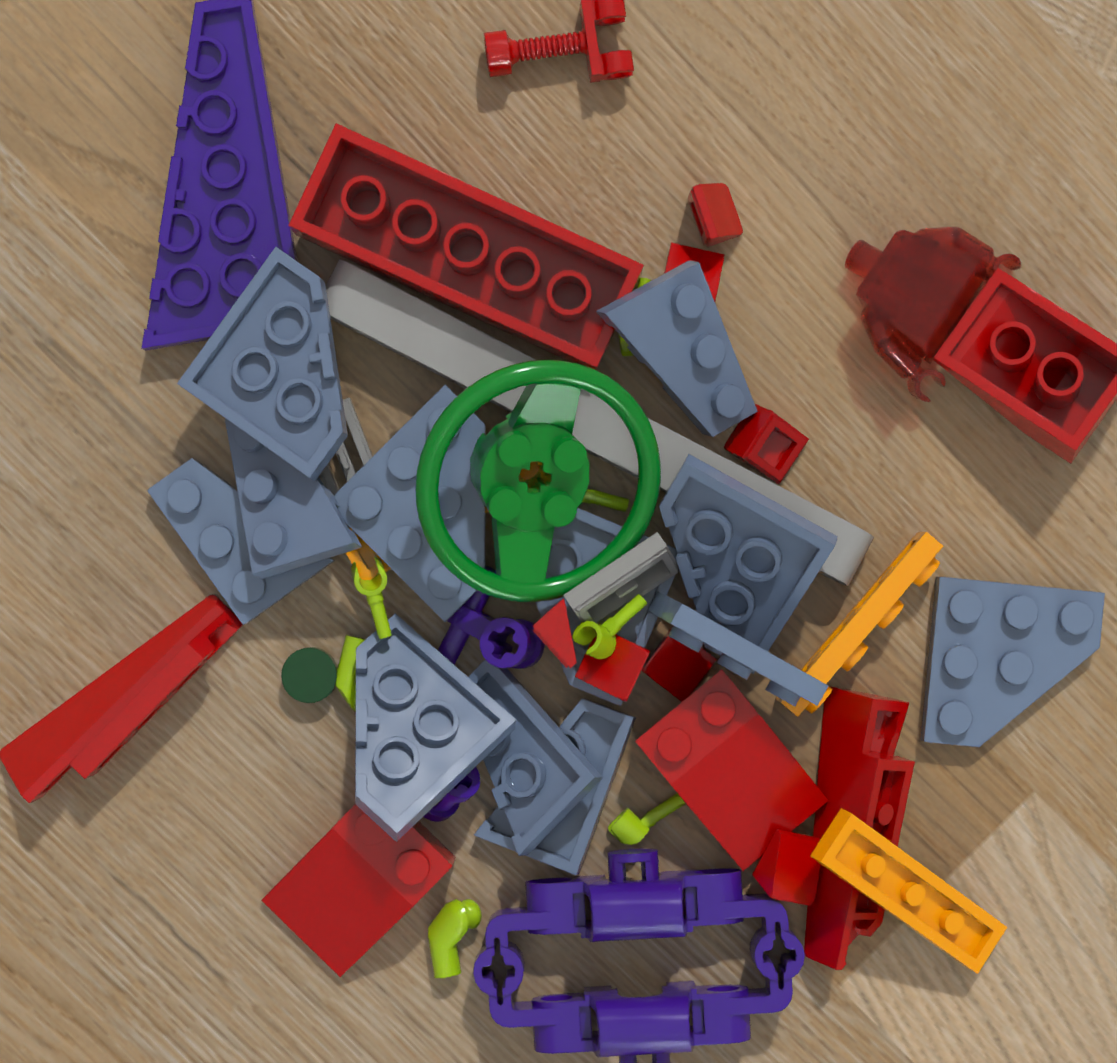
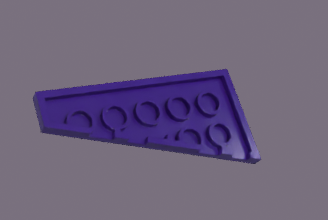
[141,0,298,351]

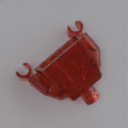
[845,226,1021,402]

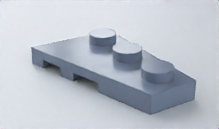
[596,261,758,437]
[225,419,362,579]
[147,458,335,625]
[647,591,828,706]
[468,660,603,856]
[474,698,636,875]

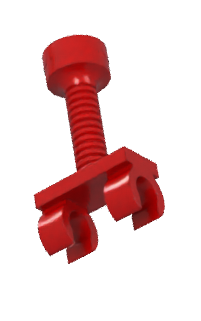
[484,0,634,83]

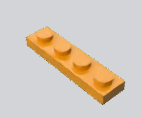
[776,532,943,717]
[810,808,1007,974]

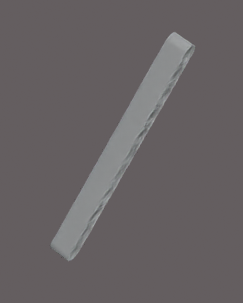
[326,259,874,587]

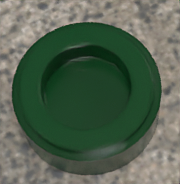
[281,647,338,703]

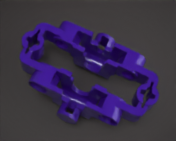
[473,849,805,1063]

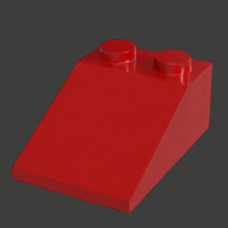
[933,268,1117,464]
[635,669,829,871]
[261,804,456,977]

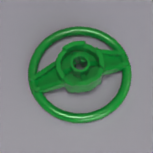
[415,360,661,602]

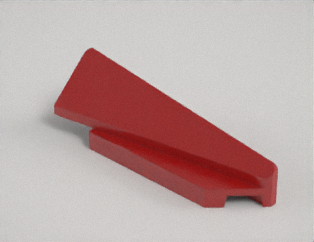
[0,594,243,803]
[804,687,915,970]

